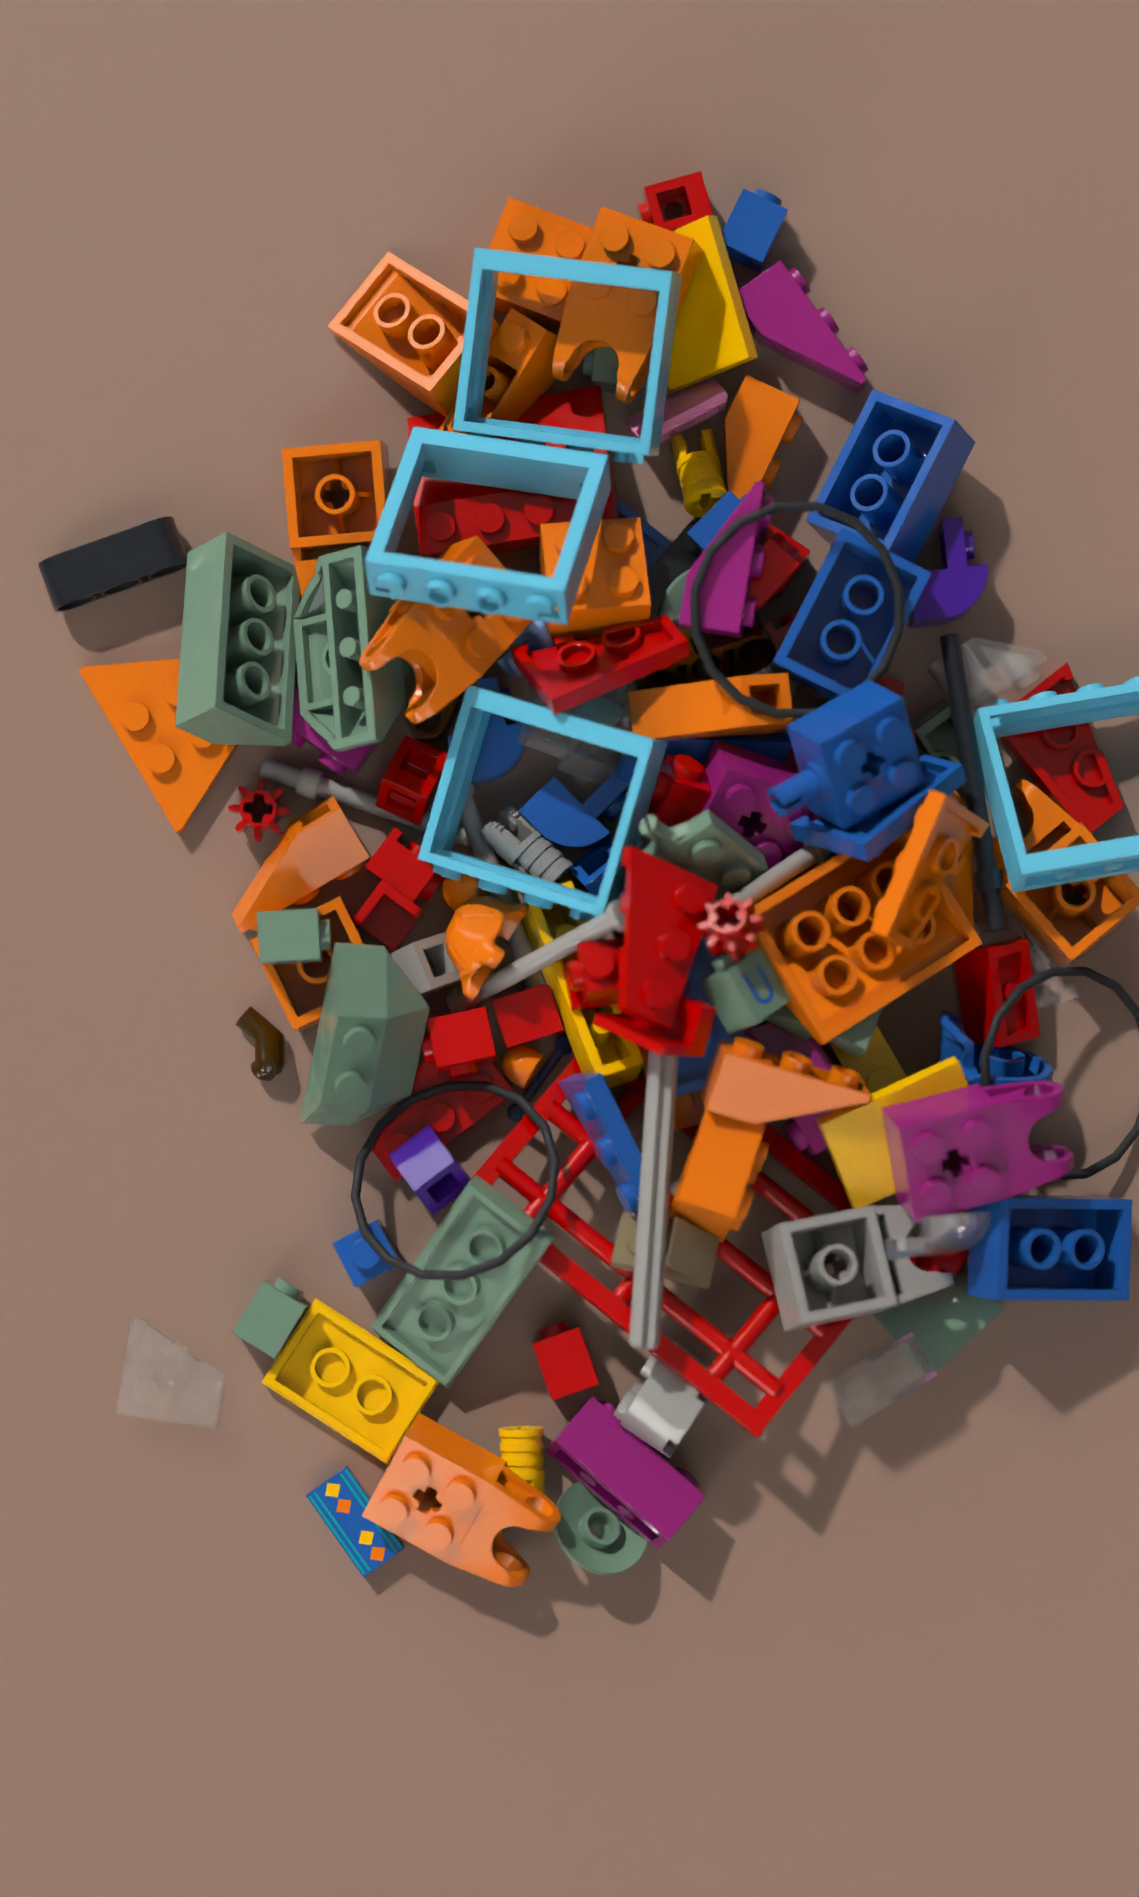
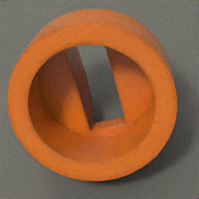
[502,1046,544,1089]

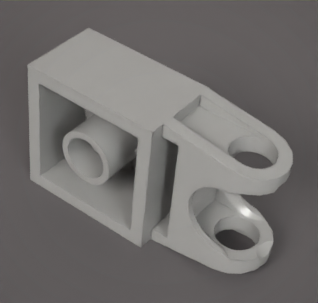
[761,1205,955,1332]

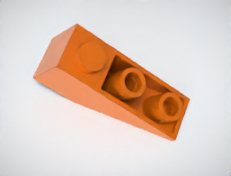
[439,308,558,438]
[723,375,804,500]
[626,673,794,741]
[231,796,370,934]
[701,1037,871,1124]

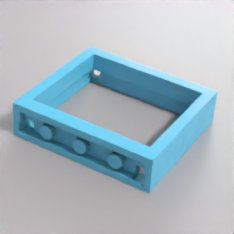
[453,248,682,464]
[365,426,611,625]
[973,676,1139,893]
[418,685,667,921]

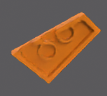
[870,790,990,950]

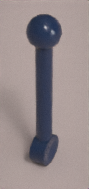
[507,1033,573,1122]

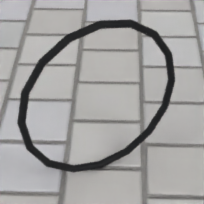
[690,502,904,718]
[980,967,1139,1180]
[351,1081,560,1280]

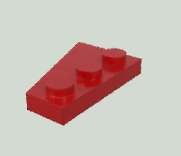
[510,614,691,715]
[999,662,1124,833]
[618,846,718,1029]
[372,1058,515,1182]

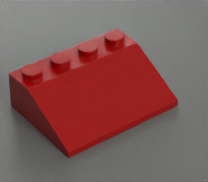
[407,386,621,560]

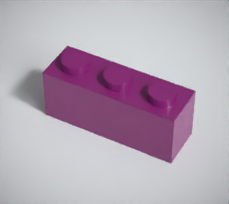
[544,1396,706,1550]

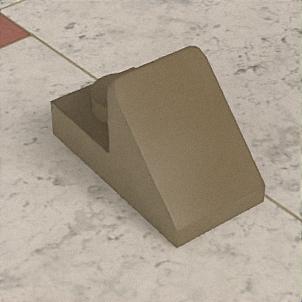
[610,1214,720,1289]

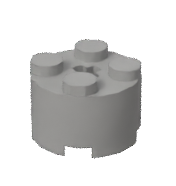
[613,1342,710,1458]

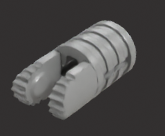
[480,806,573,883]

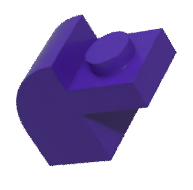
[909,517,988,629]
[389,1125,471,1214]

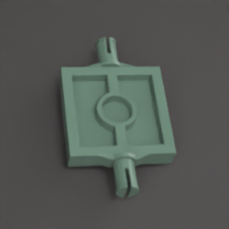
[639,809,768,905]

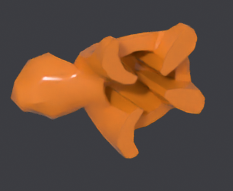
[442,873,529,1000]

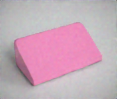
[625,377,728,443]

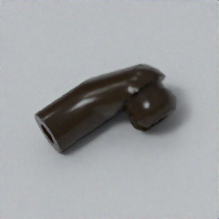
[235,1006,286,1081]

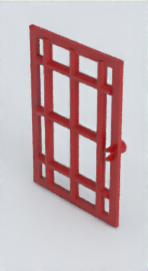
[459,1057,914,1438]

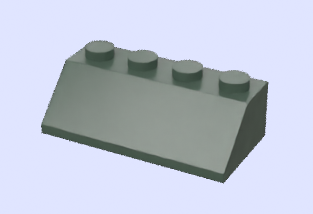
[175,531,300,746]

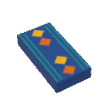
[306,1465,405,1577]

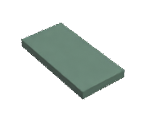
[370,1175,556,1389]

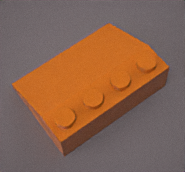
[747,828,982,1045]

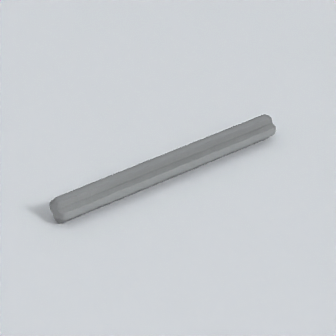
[629,1050,679,1349]

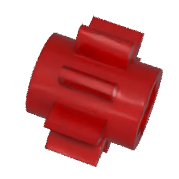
[228,779,292,842]
[698,893,765,961]

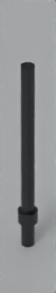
[939,633,1007,932]

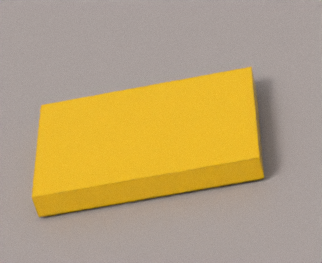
[636,215,758,391]
[816,1056,969,1209]
[261,1298,439,1464]

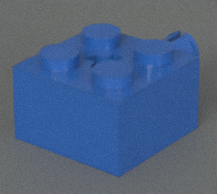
[767,680,926,830]

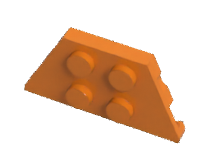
[78,659,238,834]

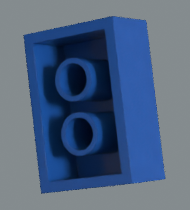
[806,389,976,564]
[769,527,931,700]
[967,1195,1132,1300]

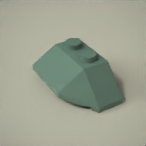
[293,545,406,751]
[300,942,429,1126]

